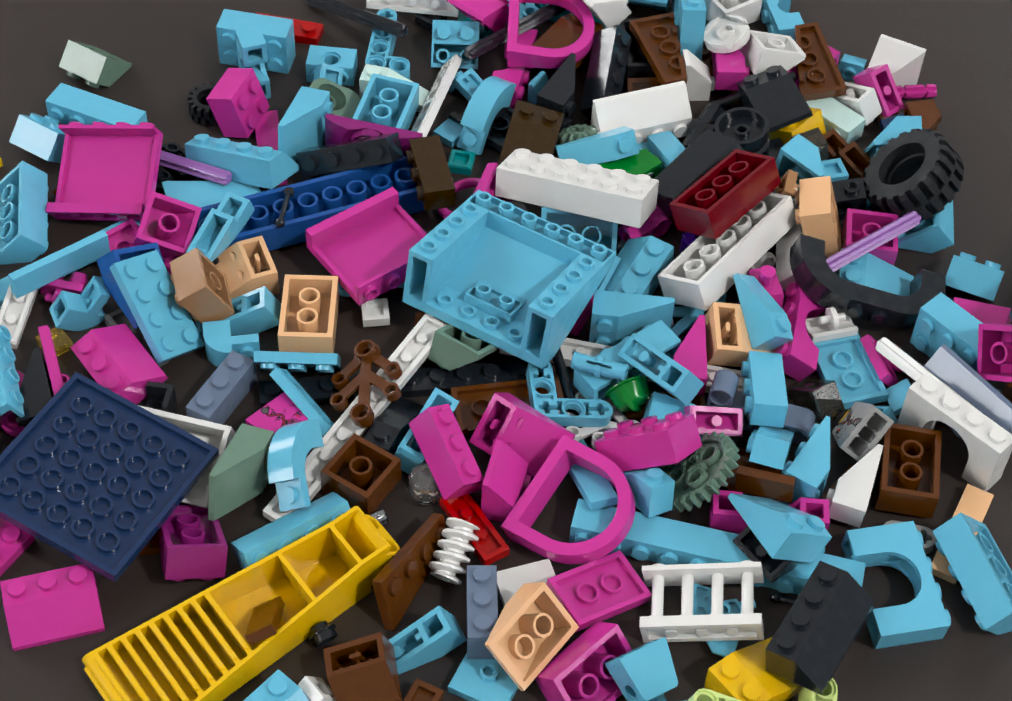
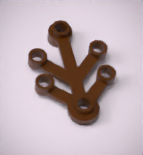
[330,339,403,428]

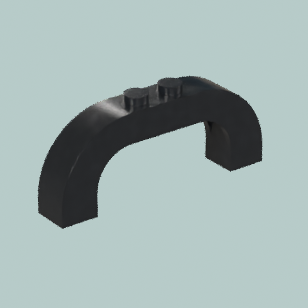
[790,234,946,328]

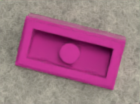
[684,405,743,437]

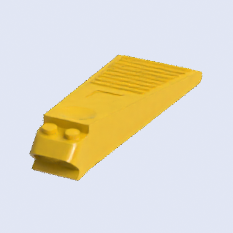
[82,506,400,701]

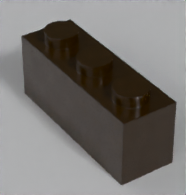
[405,135,455,211]

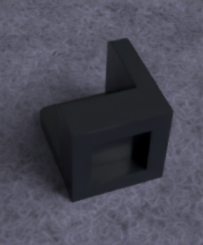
[145,381,177,414]

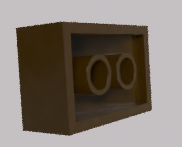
[498,100,564,166]

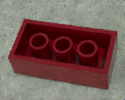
[669,149,781,240]

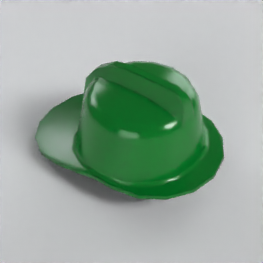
[605,376,650,413]

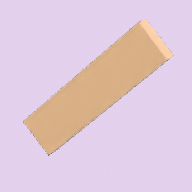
[932,483,994,584]

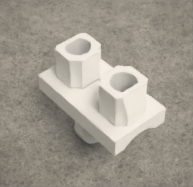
[806,307,858,343]

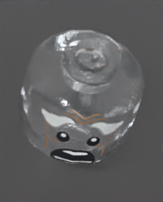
[408,463,442,505]

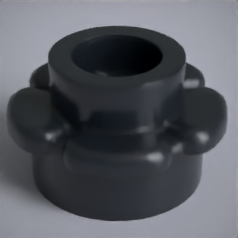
[309,621,338,647]

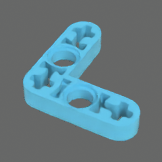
[526,362,613,427]

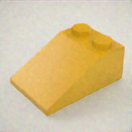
[704,637,802,701]

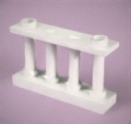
[639,560,764,643]

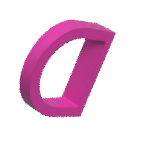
[507,0,595,69]
[501,435,635,564]

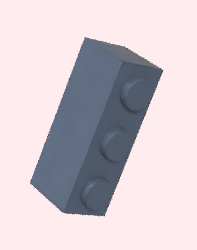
[185,350,257,425]
[466,565,498,659]

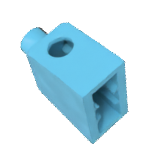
[605,637,678,701]

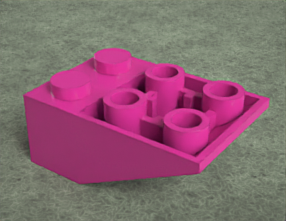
[469,393,576,477]

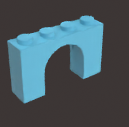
[671,0,707,60]
[841,521,951,649]

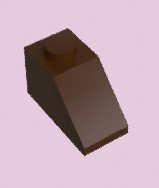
[903,99,942,131]

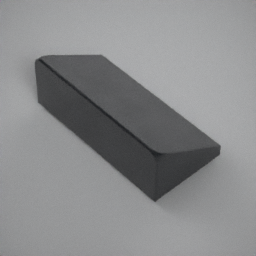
[733,526,797,583]

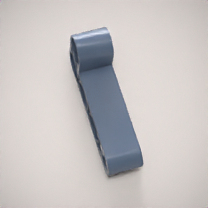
[706,369,816,444]

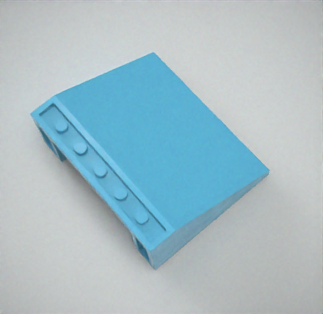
[402,190,616,369]

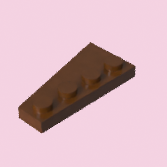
[629,12,687,85]
[794,22,847,101]
[372,513,447,631]

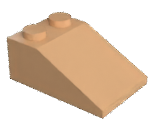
[795,176,841,257]
[485,582,579,691]

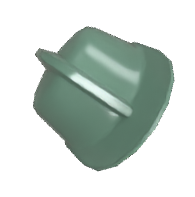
[310,78,361,119]

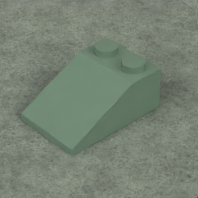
[208,423,274,521]

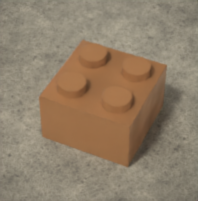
[170,247,235,323]

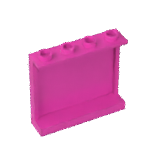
[46,122,163,221]
[306,187,427,306]

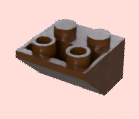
[323,632,402,701]

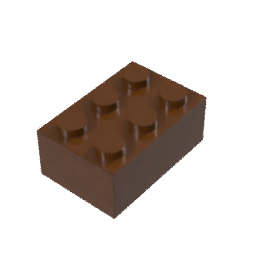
[875,423,942,519]

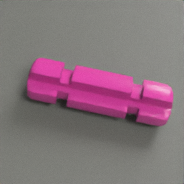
[896,84,937,99]

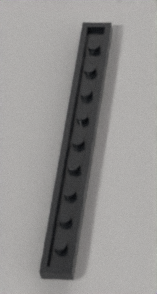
[259,360,528,408]

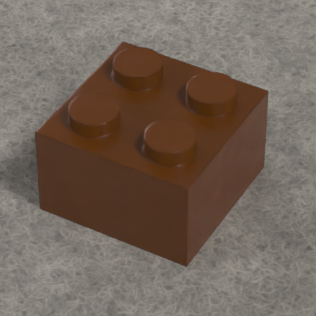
[320,433,401,515]

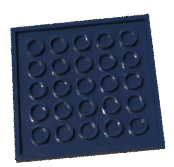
[0,372,219,583]

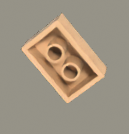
[278,274,339,353]

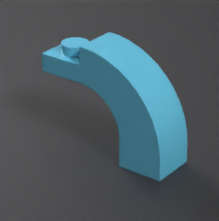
[457,76,516,155]
[267,419,324,512]

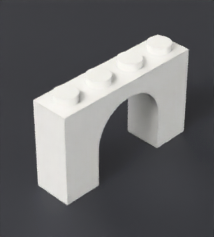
[897,373,1012,492]

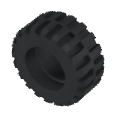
[863,128,964,223]

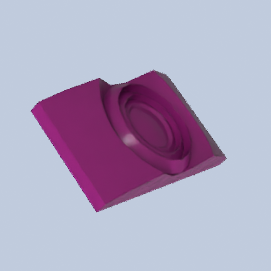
[325,113,423,156]

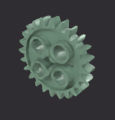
[662,431,740,512]

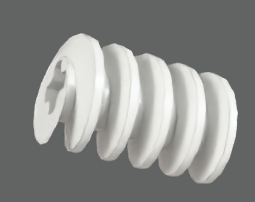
[428,518,480,585]

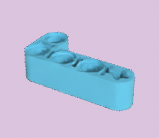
[365,8,410,80]

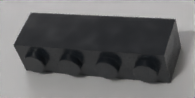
[580,25,632,120]
[296,132,404,178]

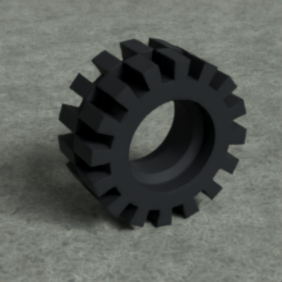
[187,82,217,126]

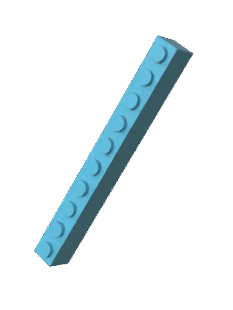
[569,498,866,595]

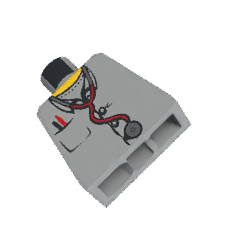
[832,401,894,461]

